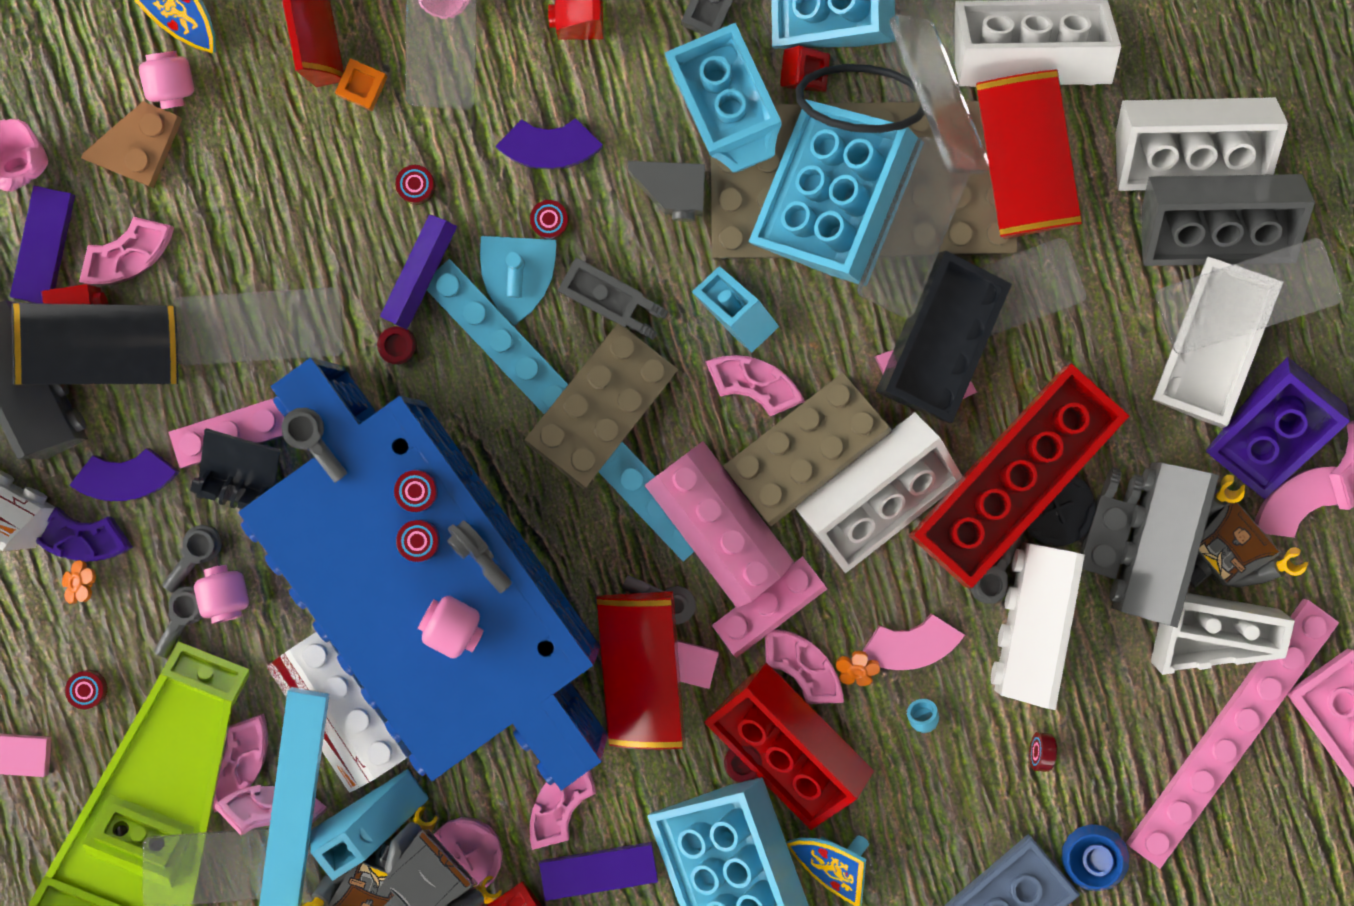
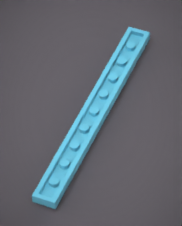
[427,259,694,562]

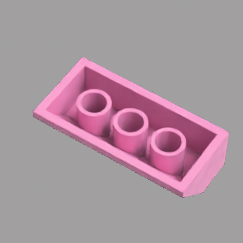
[644,441,794,608]

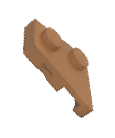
[81,101,182,188]

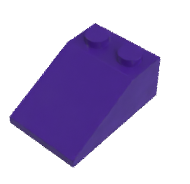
[1206,357,1350,500]

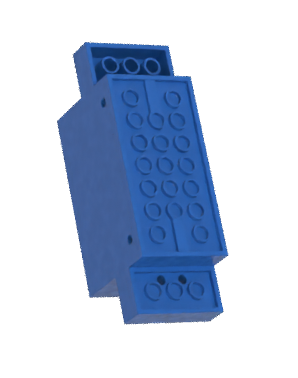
[238,357,608,791]

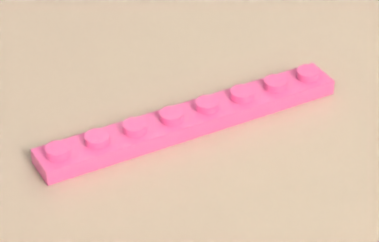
[1126,599,1340,869]

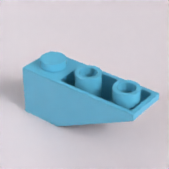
[310,769,429,881]

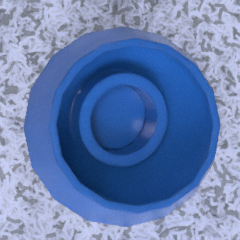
[1061,824,1130,891]

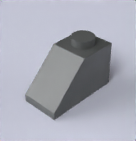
[628,161,705,222]

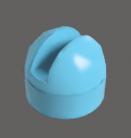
[907,699,939,733]

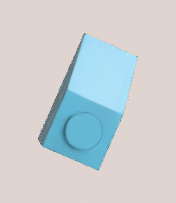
[692,266,779,353]

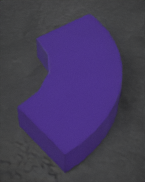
[495,118,603,169]
[69,448,180,501]
[36,507,133,562]

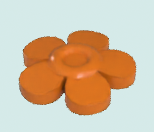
[62,560,96,604]
[836,651,880,686]

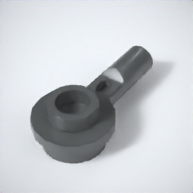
[281,408,348,483]
[447,520,512,593]
[162,524,222,593]
[970,537,1023,604]
[622,575,696,624]
[154,586,203,658]

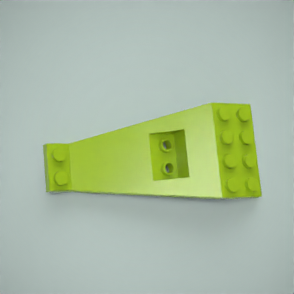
[28,641,250,906]

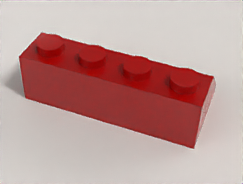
[704,662,874,830]

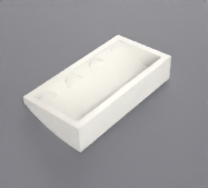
[1152,257,1283,428]

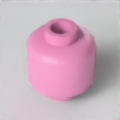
[139,51,195,109]
[194,565,249,624]
[418,596,484,659]

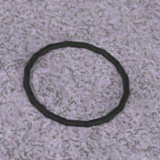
[796,64,929,133]

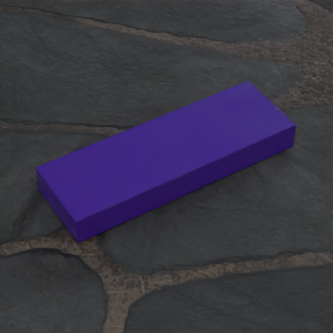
[10,185,75,303]
[380,214,457,330]
[539,842,658,901]

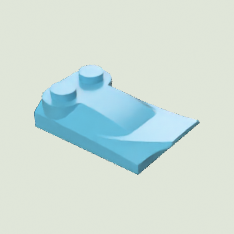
[665,23,782,173]

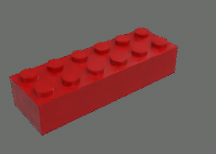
[908,363,1129,588]

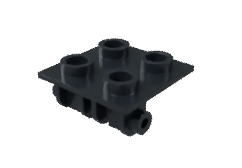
[190,428,281,509]

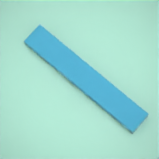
[259,687,330,906]

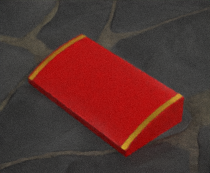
[282,0,344,87]
[976,69,1083,239]
[596,591,685,749]

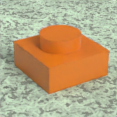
[335,58,388,111]

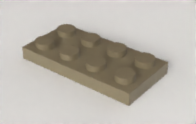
[523,323,678,489]
[723,372,892,526]

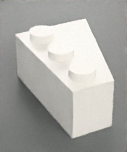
[1151,593,1295,675]

